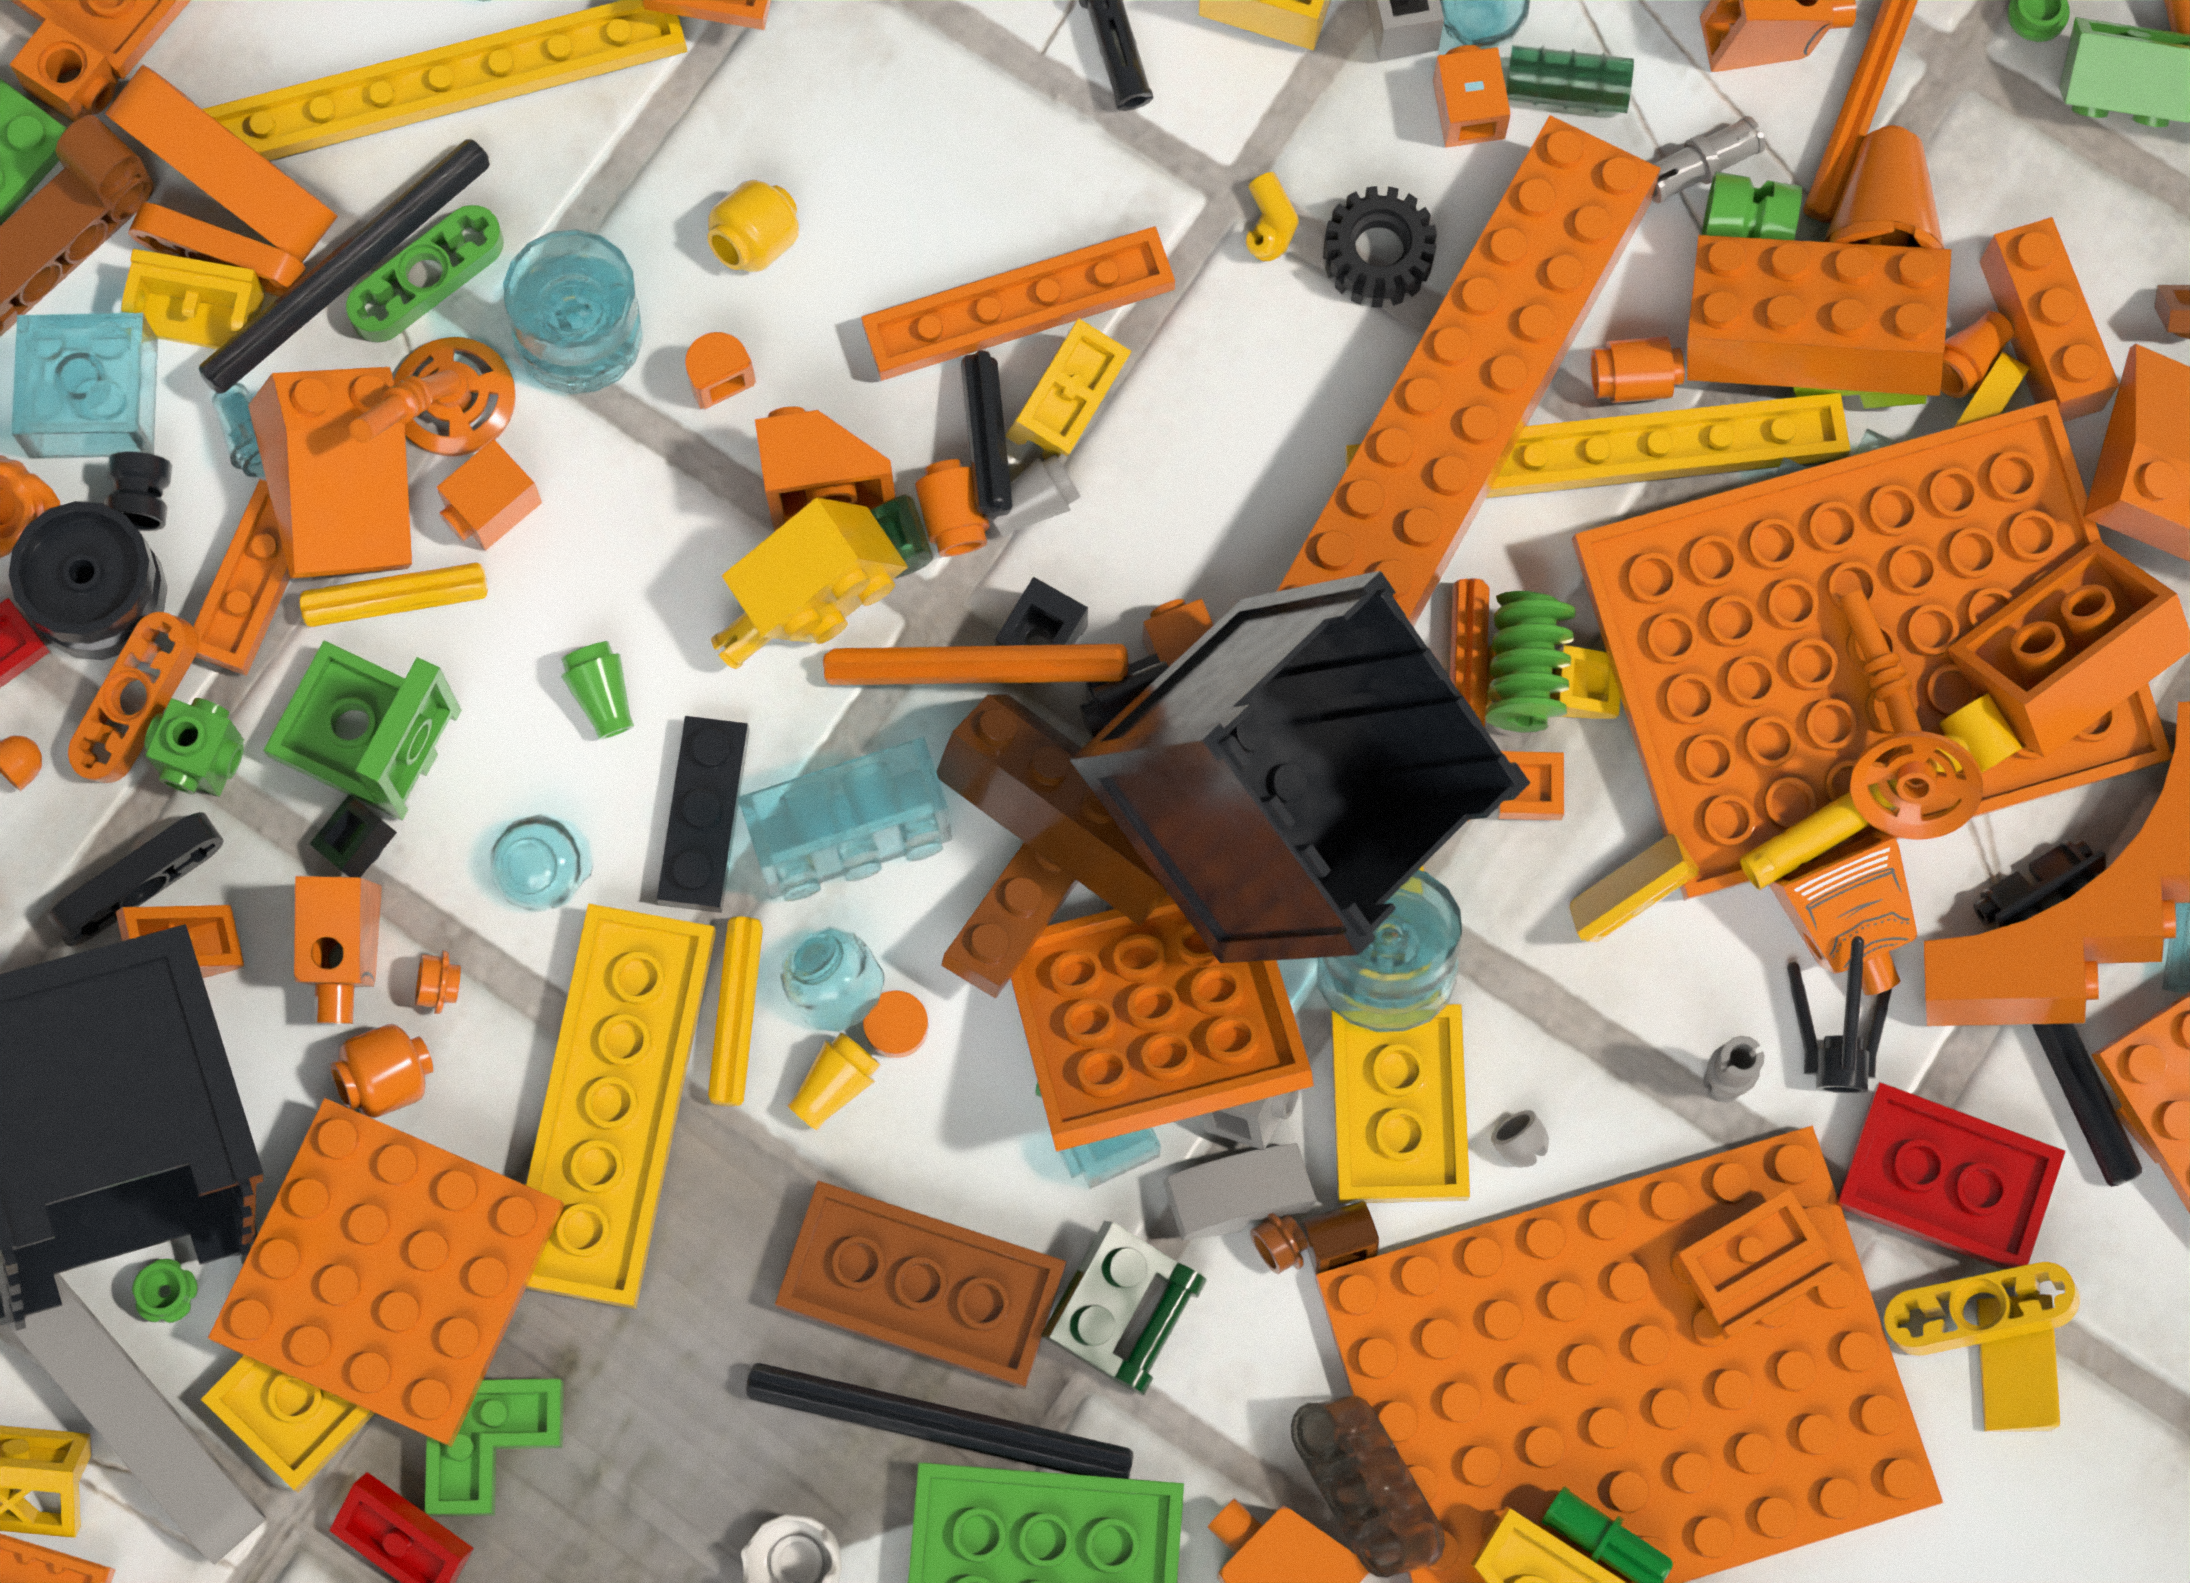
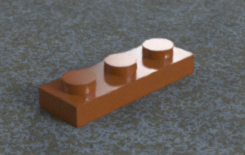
[941,842,1078,999]

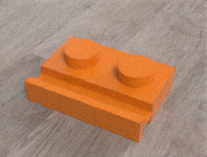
[1675,1188,1842,1340]

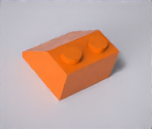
[755,406,898,531]

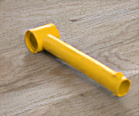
[1739,693,2023,891]

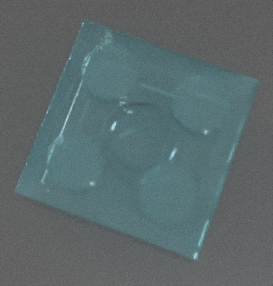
[12,313,158,459]

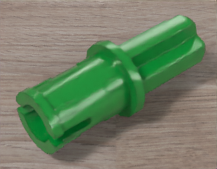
[1541,1486,1673,1583]

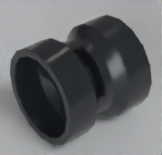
[103,451,173,531]

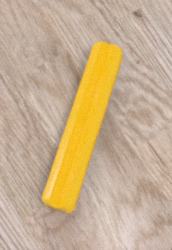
[300,562,488,627]
[708,916,763,1107]

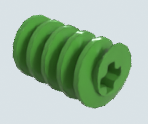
[1485,591,1576,733]

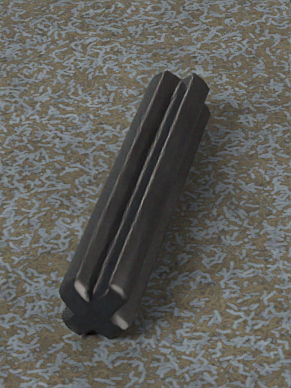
[961,350,1013,520]
[2032,1023,2142,1187]

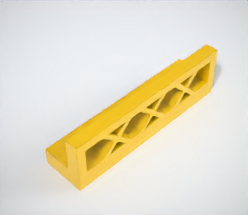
[0,1425,91,1538]

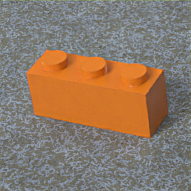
[1979,217,2120,422]

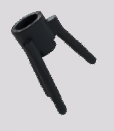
[1787,936,1892,1093]

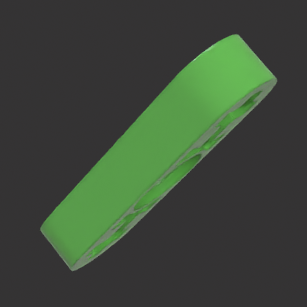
[346,205,504,343]

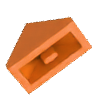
[116,905,244,978]

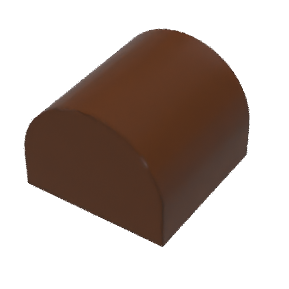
[1301,1201,1379,1275]

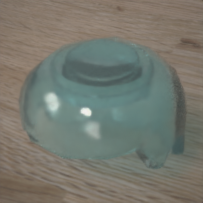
[1440,0,1531,49]
[490,814,593,912]
[780,926,885,1032]

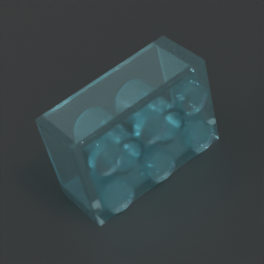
[738,737,952,902]

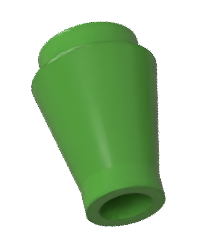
[561,641,635,740]

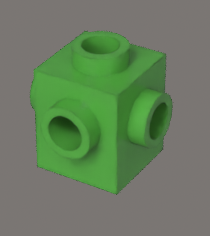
[144,698,245,797]

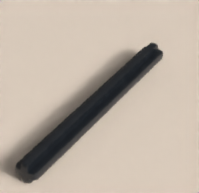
[198,139,490,394]
[746,1363,1134,1479]

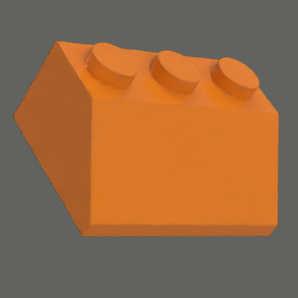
[1947,539,2190,758]

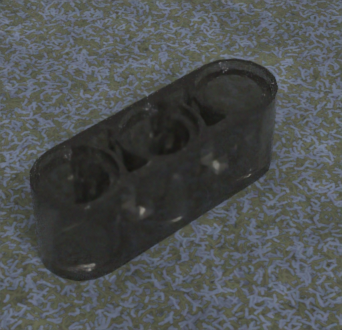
[1290,1395,1445,1578]

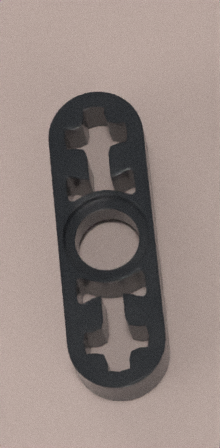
[48,812,224,946]

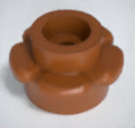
[1250,1213,1308,1275]

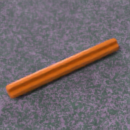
[1803,0,1918,223]
[823,644,1129,685]

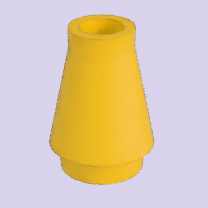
[787,1032,881,1130]

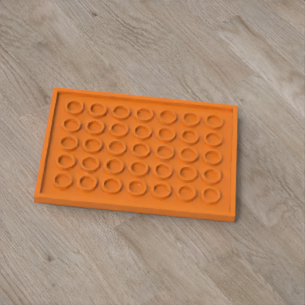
[1572,399,2172,901]
[1315,1125,1943,1583]

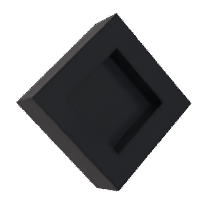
[309,794,397,878]

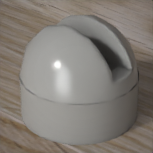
[1491,1110,1549,1168]

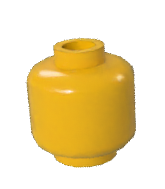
[707,180,799,272]

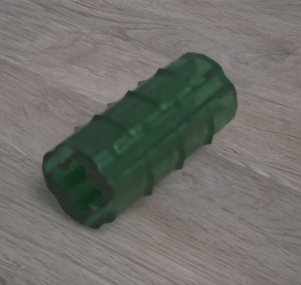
[1506,45,1634,114]

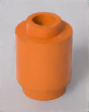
[1591,336,1685,403]
[915,459,990,557]

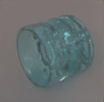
[503,229,643,394]

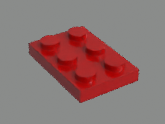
[1836,1082,2066,1270]

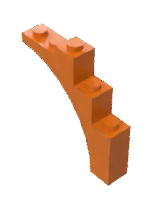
[1924,701,2190,1026]

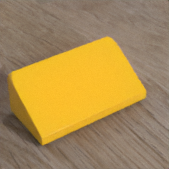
[1569,834,1700,942]
[1976,1294,2060,1432]

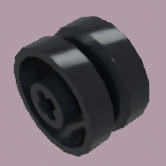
[8,501,168,660]

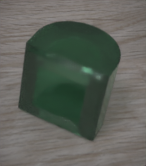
[870,494,933,579]

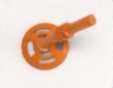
[349,337,516,456]
[1839,589,1983,840]

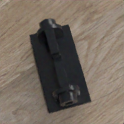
[1973,839,2106,929]

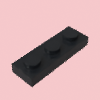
[657,716,750,913]

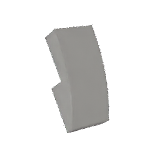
[1163,1143,1317,1241]

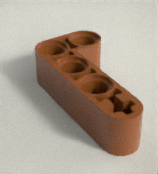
[0,115,154,337]

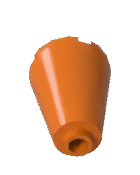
[1824,125,1945,249]

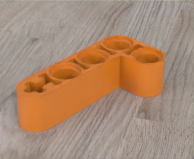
[105,64,338,263]

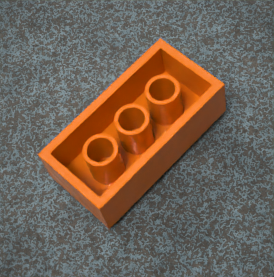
[1687,235,1952,396]

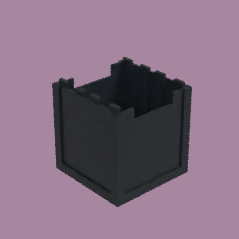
[1070,571,1530,963]
[0,924,264,1331]

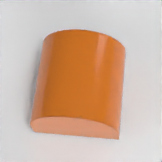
[685,332,756,409]

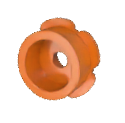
[415,950,461,1014]

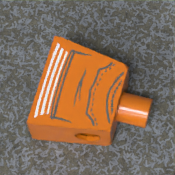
[1769,831,1917,995]

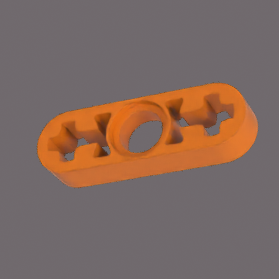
[128,202,306,297]
[68,612,198,783]

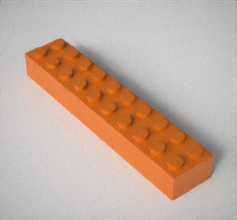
[1276,115,1661,627]

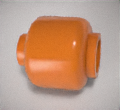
[331,1024,433,1119]

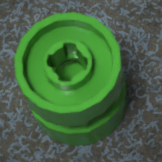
[1701,171,1802,240]

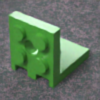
[263,640,462,821]

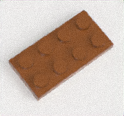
[775,1180,1067,1390]

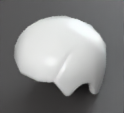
[741,1513,842,1583]

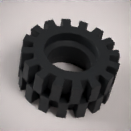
[1323,186,1437,308]

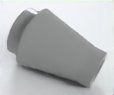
[992,454,1081,538]

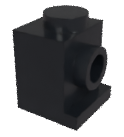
[994,577,1088,685]

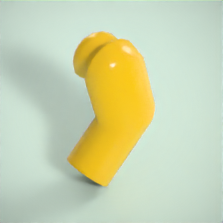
[1246,172,1299,261]

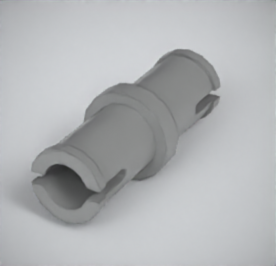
[1652,116,1765,204]
[1703,1036,1765,1103]

